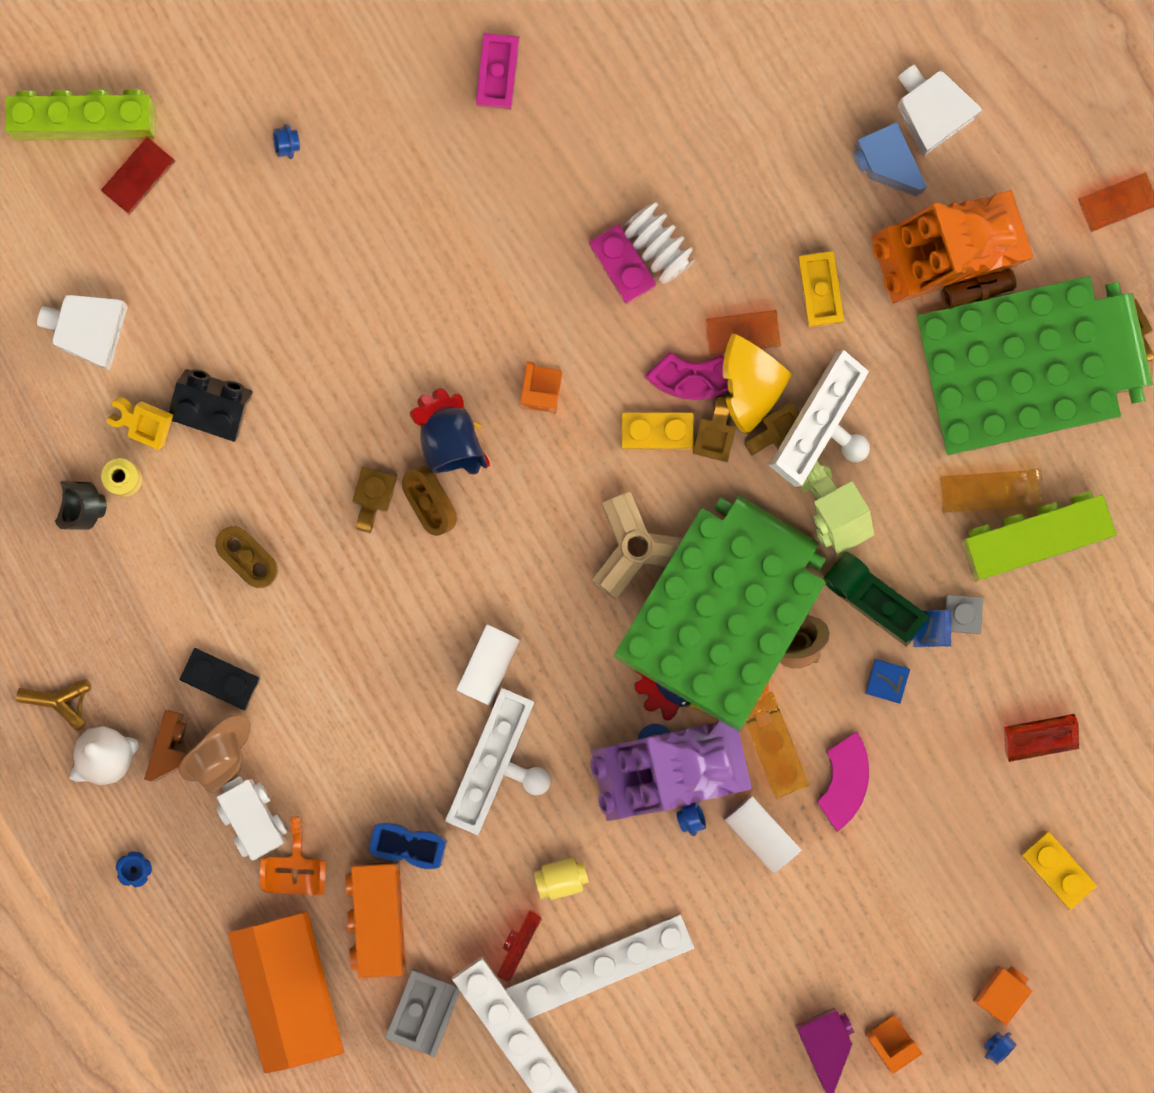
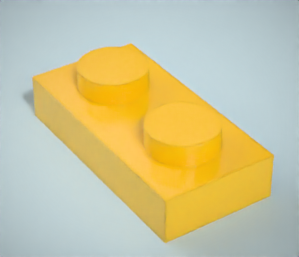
[798,251,845,328]
[622,413,694,450]
[1020,831,1097,910]

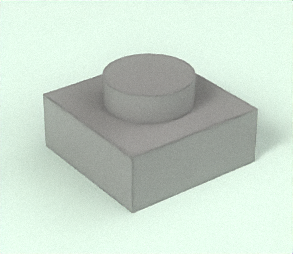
[945,595,983,634]

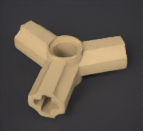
[591,491,683,600]

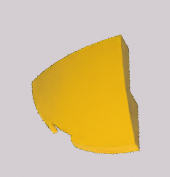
[723,334,792,434]

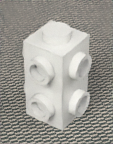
[216,777,288,861]

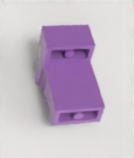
[590,721,752,821]

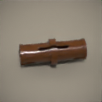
[942,268,1017,309]

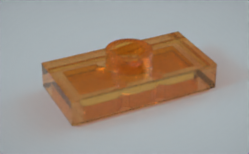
[1078,172,1154,233]
[705,310,781,356]

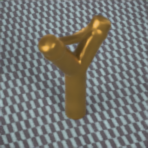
[16,679,91,731]

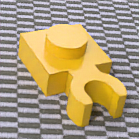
[106,397,173,450]

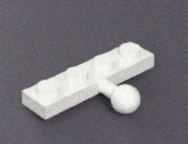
[769,350,870,487]
[445,688,551,835]

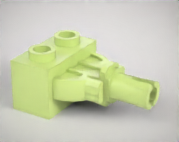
[800,460,875,556]

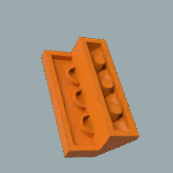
[228,911,344,1074]

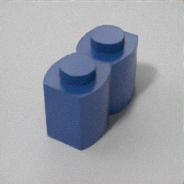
[369,823,447,869]

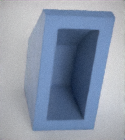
[853,122,927,196]

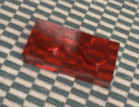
[1004,714,1079,762]

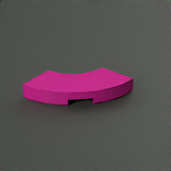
[644,352,729,400]
[816,732,869,832]

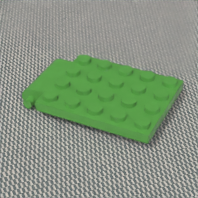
[917,276,1153,456]
[613,495,826,732]

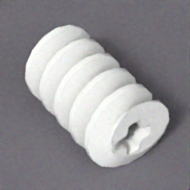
[624,202,696,284]

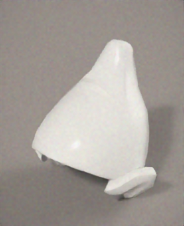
[69,726,139,785]

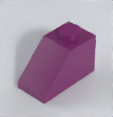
[795,1008,854,1093]

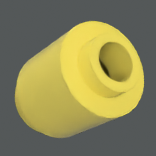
[101,458,142,497]
[534,856,589,901]

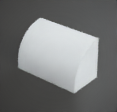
[457,624,520,706]
[724,796,802,874]

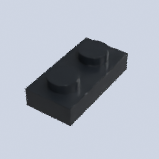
[179,648,261,711]

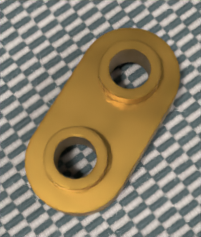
[402,466,457,536]
[215,526,278,588]

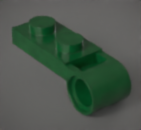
[823,551,929,647]

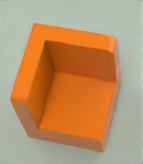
[520,361,562,413]
[865,1015,923,1074]

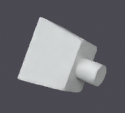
[897,64,982,157]
[37,295,128,371]

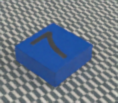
[913,610,951,647]
[865,659,910,704]

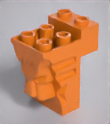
[871,190,1034,304]

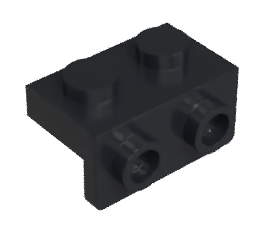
[169,369,253,442]

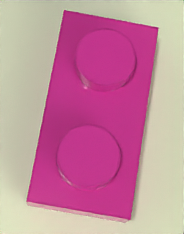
[476,33,519,110]
[589,224,657,304]

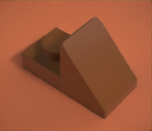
[144,710,187,782]

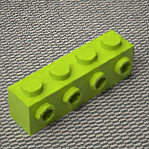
[5,89,155,141]
[961,491,1117,582]

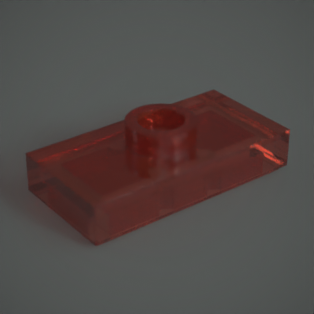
[101,137,176,215]
[497,909,542,982]

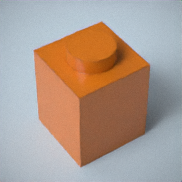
[973,966,1033,1026]

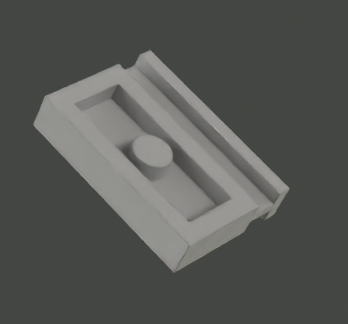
[385,969,460,1057]

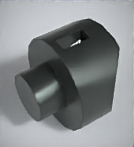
[55,481,107,530]

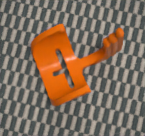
[260,816,327,896]

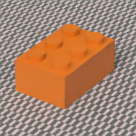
[345,862,406,978]

